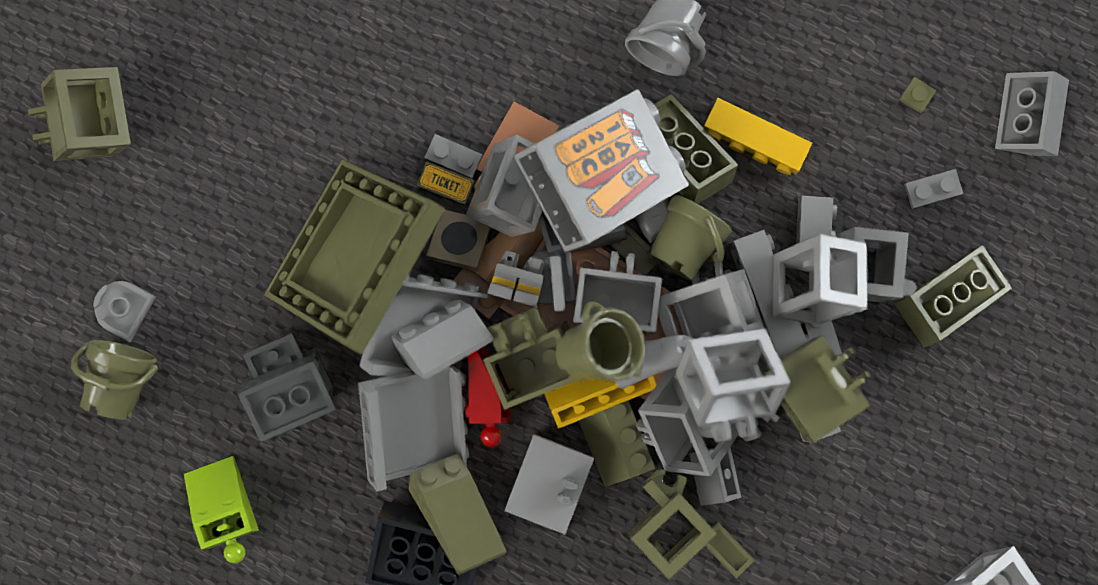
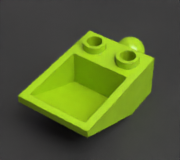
[184,456,259,563]

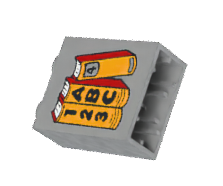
[514,89,689,252]

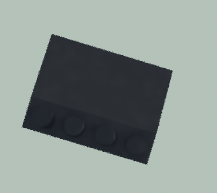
[365,501,478,585]

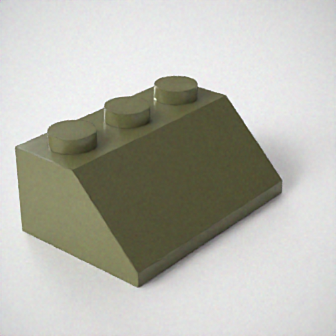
[578,401,655,487]

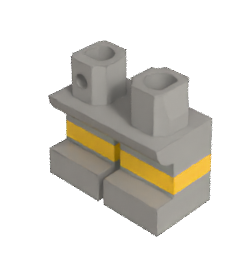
[488,250,544,307]

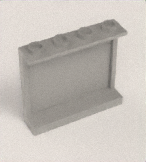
[360,274,488,386]
[358,365,469,491]

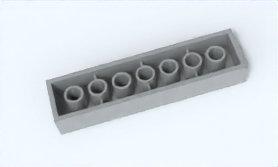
[728,230,841,443]

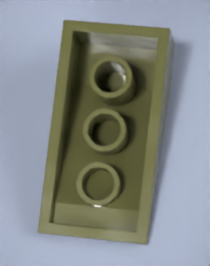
[654,94,738,204]
[895,245,1012,348]
[408,453,507,575]

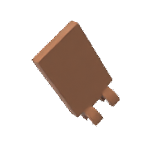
[474,102,559,190]

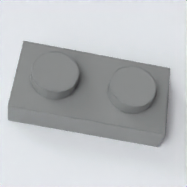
[425,134,483,179]
[904,169,963,209]

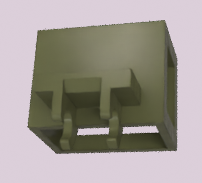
[28,67,131,161]
[483,307,576,409]
[761,336,870,443]
[627,468,717,579]

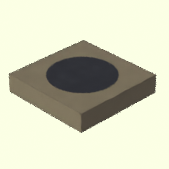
[426,210,492,272]

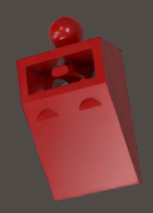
[465,346,512,447]

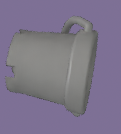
[625,0,706,76]

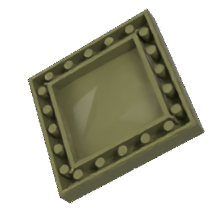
[264,159,445,354]

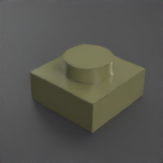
[899,77,936,113]

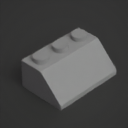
[995,71,1069,156]
[392,299,494,380]

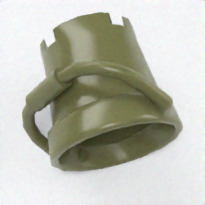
[647,195,732,281]
[556,302,645,382]
[71,340,158,420]

